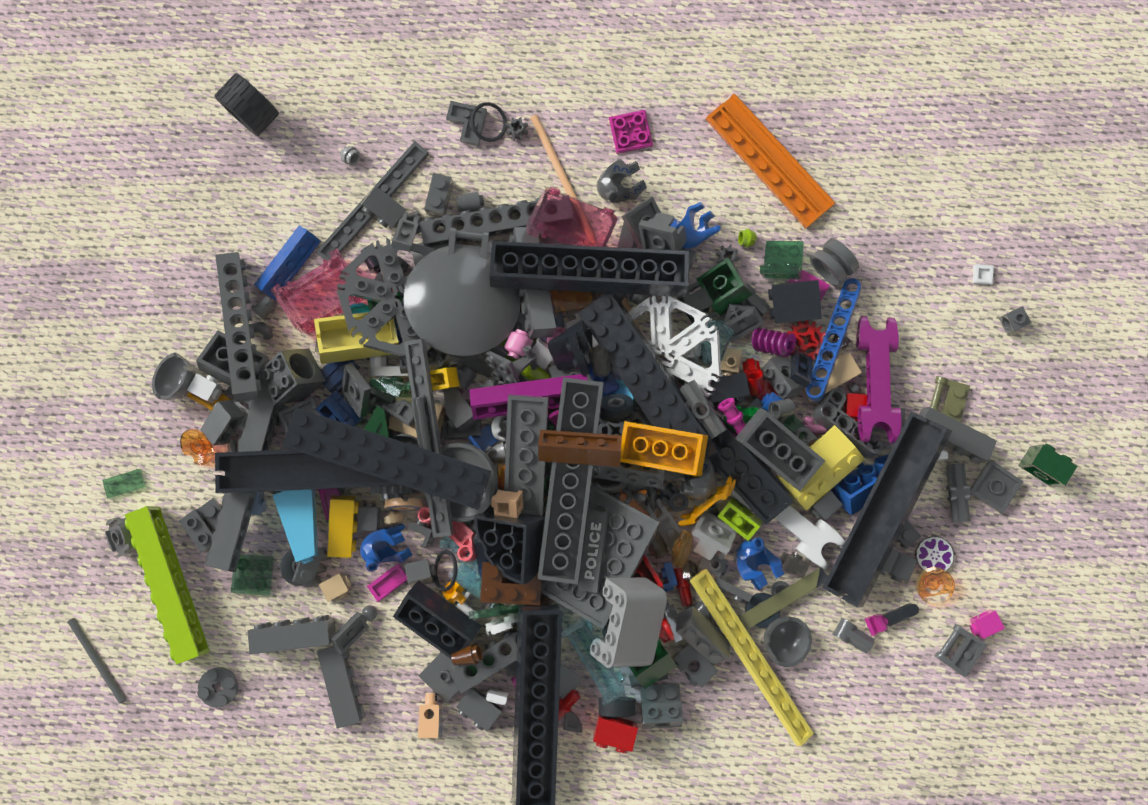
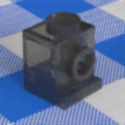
[780,552,812,578]

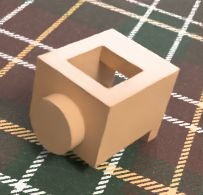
[491,490,524,518]

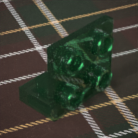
[760,241,804,279]

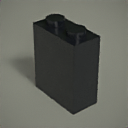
[768,280,822,324]

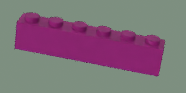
[469,374,588,420]

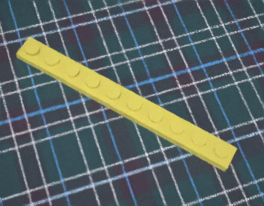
[690,569,814,746]

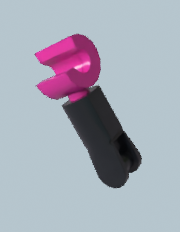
[864,603,919,636]

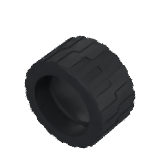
[214,73,279,136]

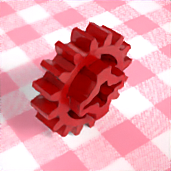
[787,320,826,361]

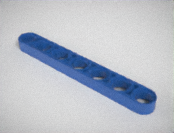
[806,278,861,401]

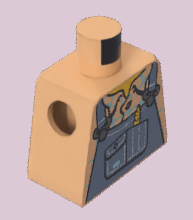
[418,693,442,738]

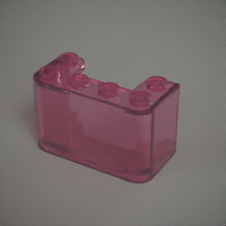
[271,249,364,334]

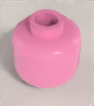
[504,329,533,359]

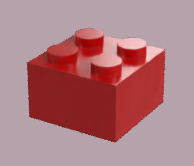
[593,714,638,754]

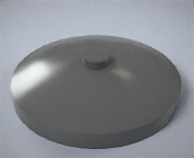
[425,443,498,522]

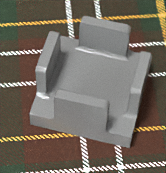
[688,511,737,560]

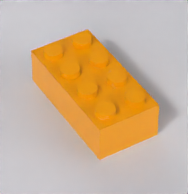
[620,422,708,476]

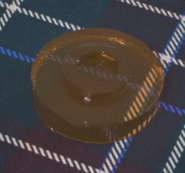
[671,530,693,568]
[916,567,955,605]

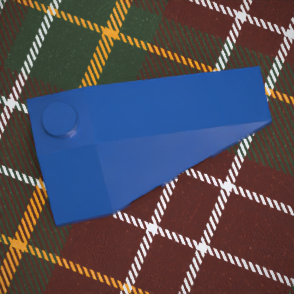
[831,454,889,515]

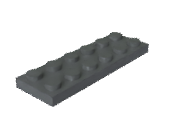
[504,394,549,516]

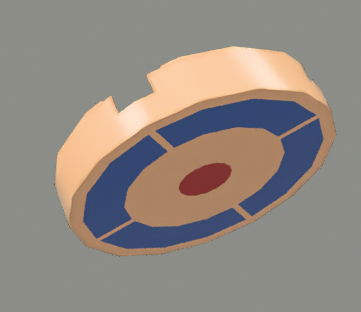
[384,498,423,512]

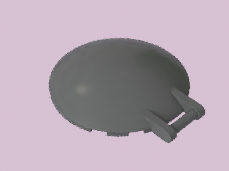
[404,227,521,357]

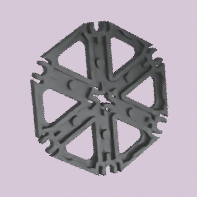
[336,238,435,357]

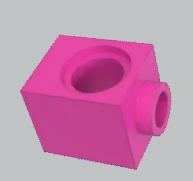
[969,609,1005,639]

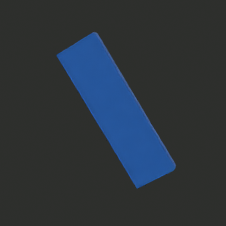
[254,225,321,301]

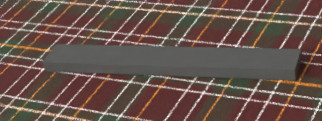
[315,141,429,265]

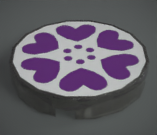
[915,536,954,575]

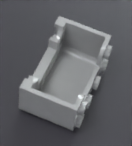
[590,578,667,668]

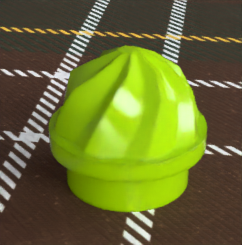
[738,229,757,248]

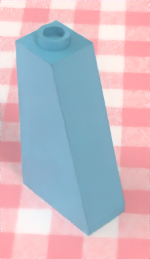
[272,490,318,565]

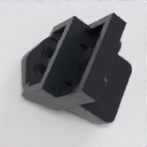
[548,321,596,376]

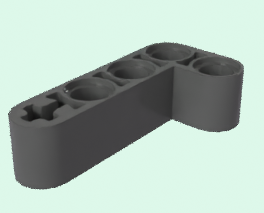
[813,388,884,458]

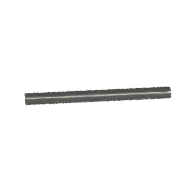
[67,618,126,704]

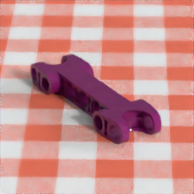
[856,316,902,444]

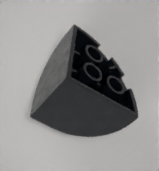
[474,511,546,585]

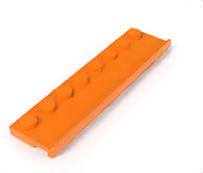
[705,94,835,229]

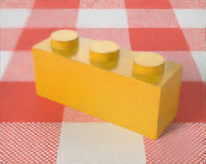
[327,495,359,558]

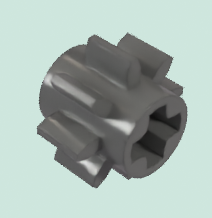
[506,117,528,141]
[715,244,739,264]

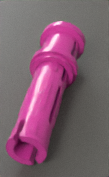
[718,398,746,435]

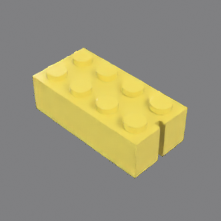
[314,312,398,364]

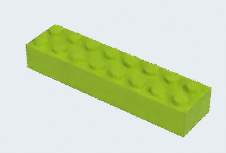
[124,506,210,665]

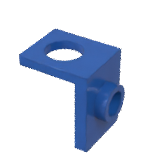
[468,424,499,451]

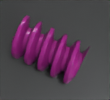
[752,327,796,357]

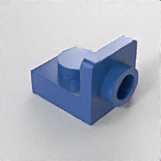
[661,561,678,592]

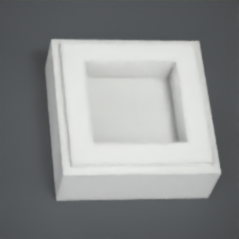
[973,264,994,285]

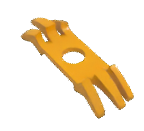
[678,476,736,526]

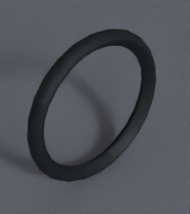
[470,102,507,142]
[434,550,458,591]

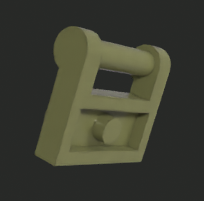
[930,376,970,422]

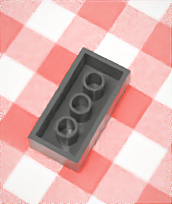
[735,408,825,491]
[247,615,336,654]

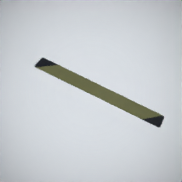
[738,567,828,630]

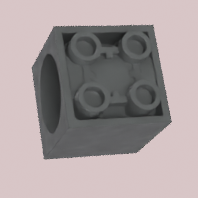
[259,348,326,404]

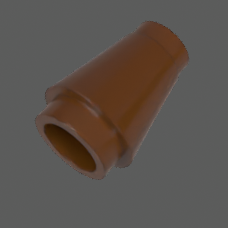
[451,644,483,666]

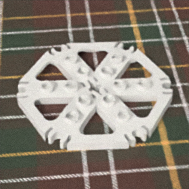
[608,296,721,411]

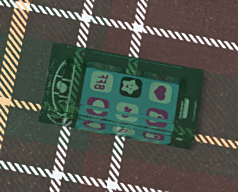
[102,469,146,498]

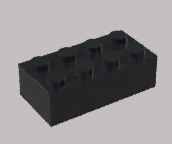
[393,580,482,659]

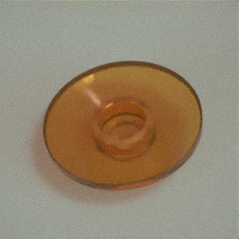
[180,429,213,465]

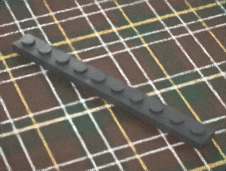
[404,339,454,538]

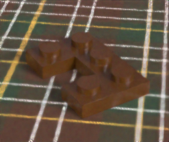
[480,562,541,605]

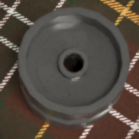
[810,238,860,287]

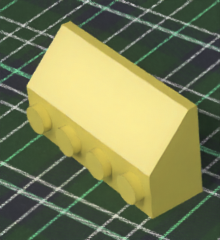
[776,425,865,511]

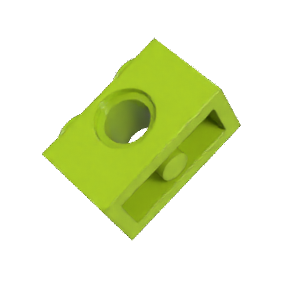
[717,497,763,541]

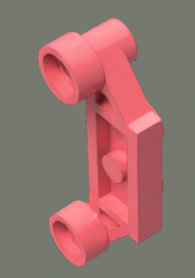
[418,507,477,562]

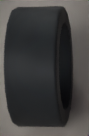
[598,696,636,717]

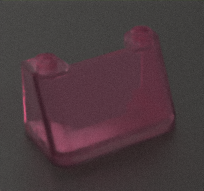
[526,186,618,247]

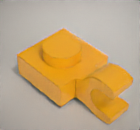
[441,580,467,605]

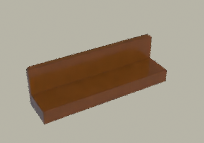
[538,430,622,467]

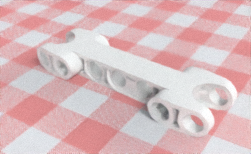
[722,481,845,571]

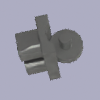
[368,378,396,412]

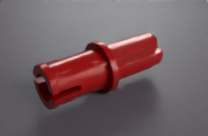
[673,567,693,606]
[558,689,581,721]

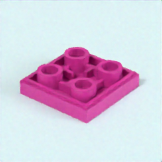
[609,110,653,154]

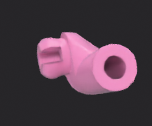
[802,416,827,434]

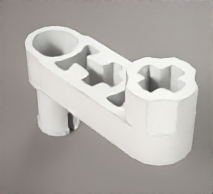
[370,357,412,395]

